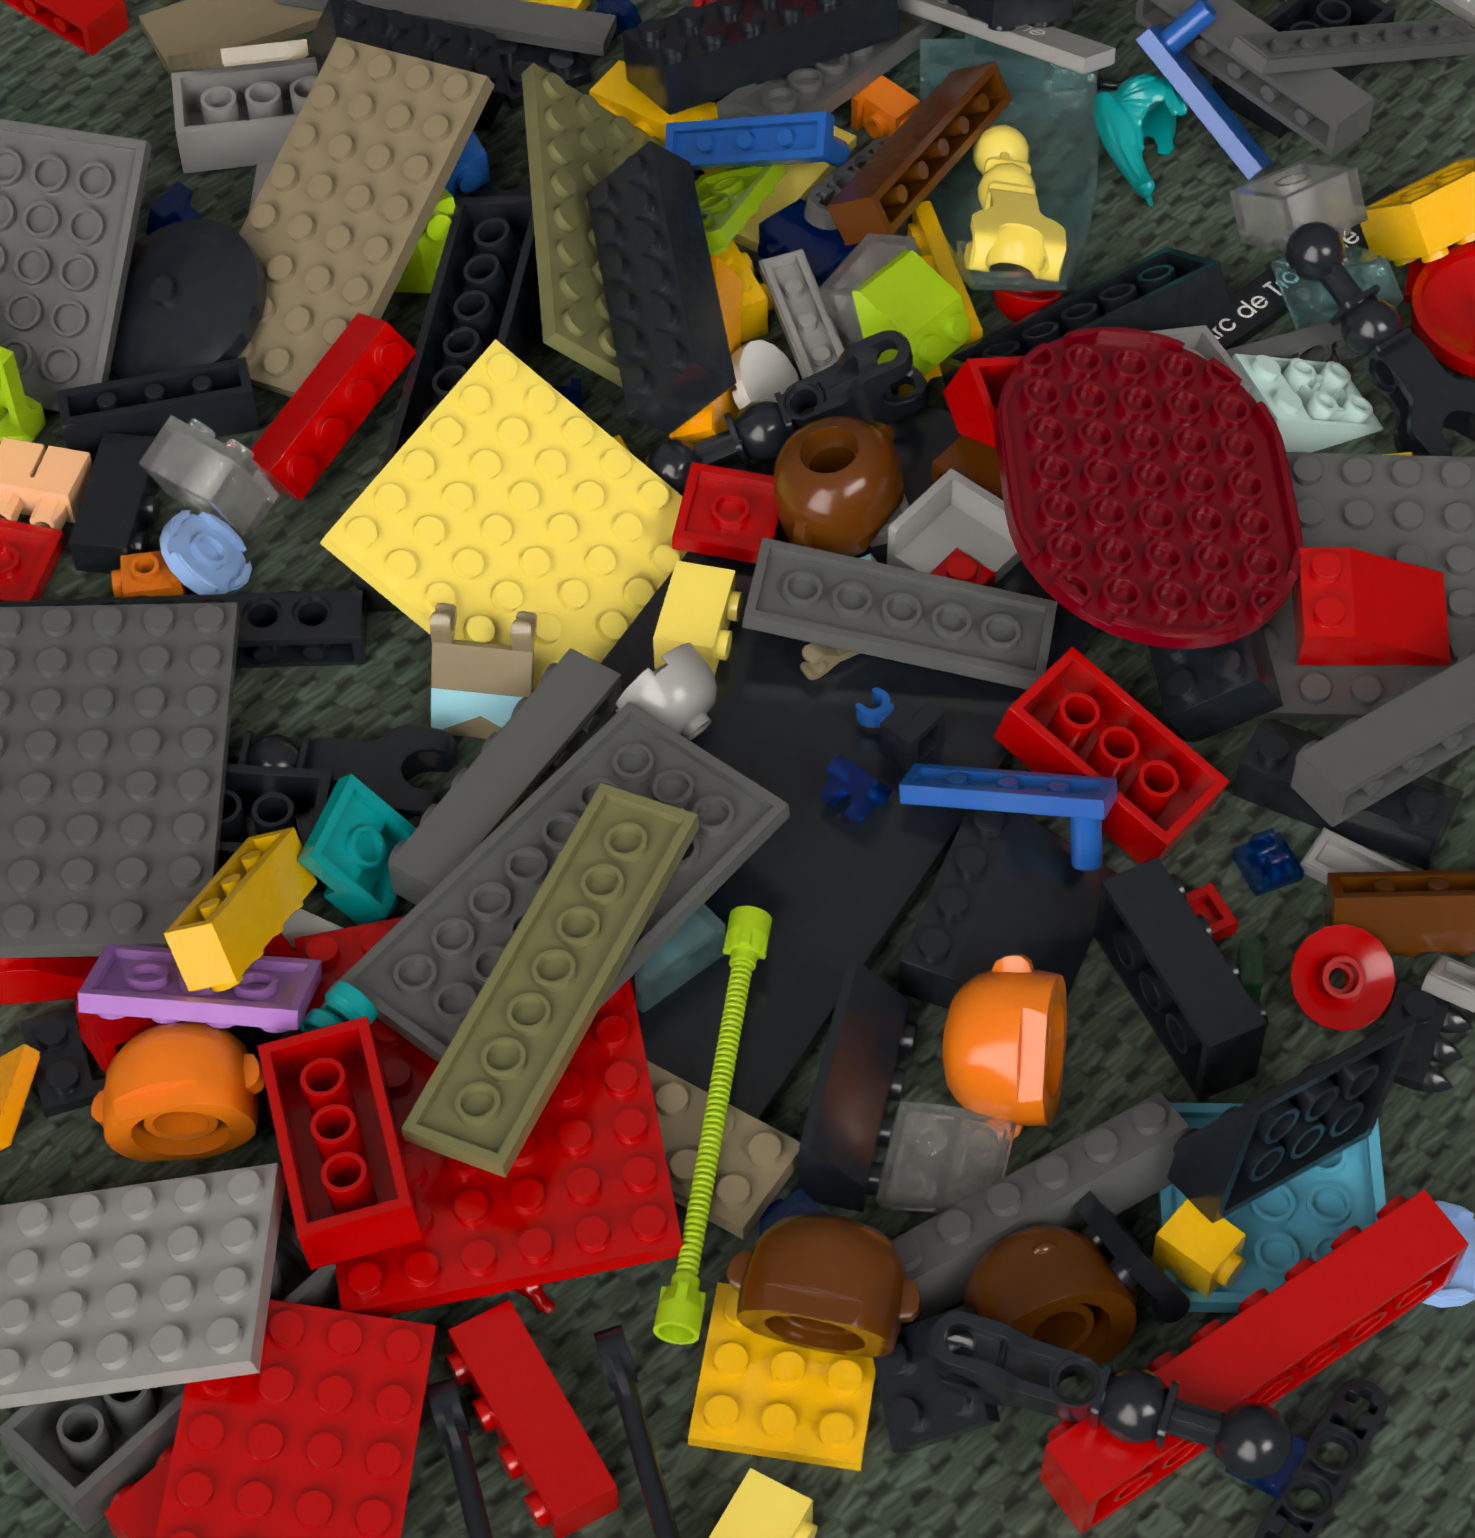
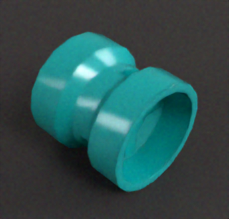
[300,981,378,1033]

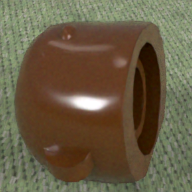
[773,416,904,557]
[726,1213,921,1357]
[963,1225,1138,1366]

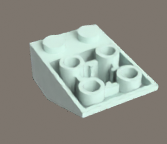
[1232,354,1384,453]

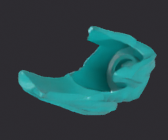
[1093,74,1187,207]

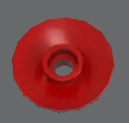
[1289,924,1396,1032]

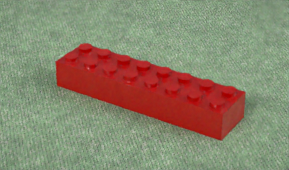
[1039,1189,1469,1534]

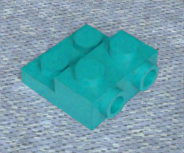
[297,774,417,925]

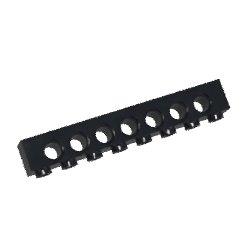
[0,589,367,669]

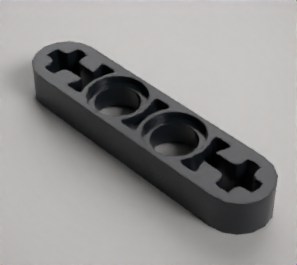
[1255,1379,1388,1538]

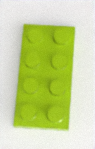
[695,164,786,256]

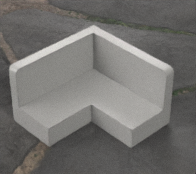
[887,468,1021,584]

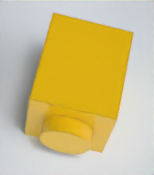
[1152,1199,1246,1299]

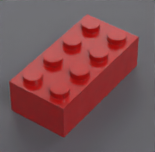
[993,646,1230,864]
[257,1016,423,1270]

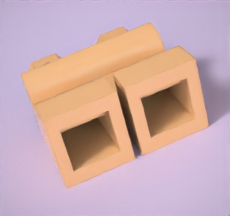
[0,437,93,530]

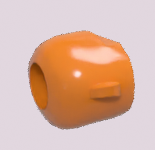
[942,954,1067,1140]
[91,1021,265,1162]

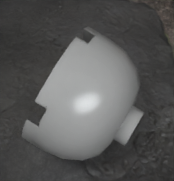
[615,643,717,740]

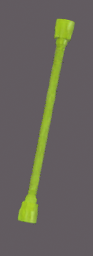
[653,906,772,1345]

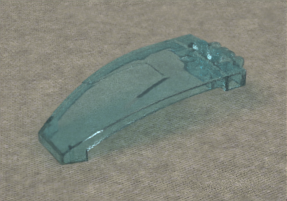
[919,33,1099,290]

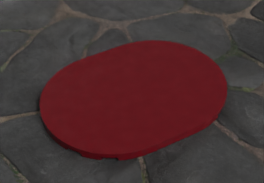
[994,327,1303,649]

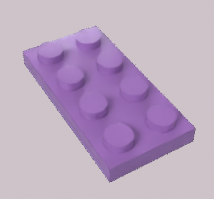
[78,945,322,1033]

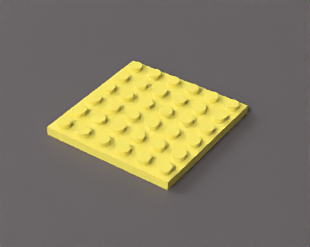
[320,339,687,691]

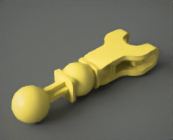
[964,124,1066,282]

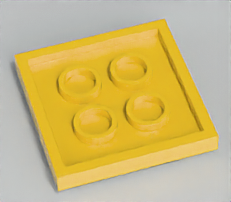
[688,1282,876,1471]

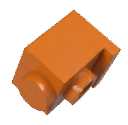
[851,75,921,139]
[111,551,186,598]

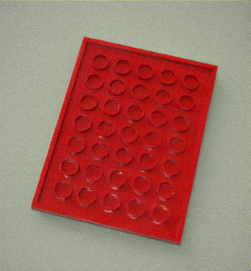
[295,916,683,1317]

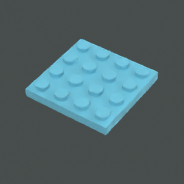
[1158,1103,1386,1313]

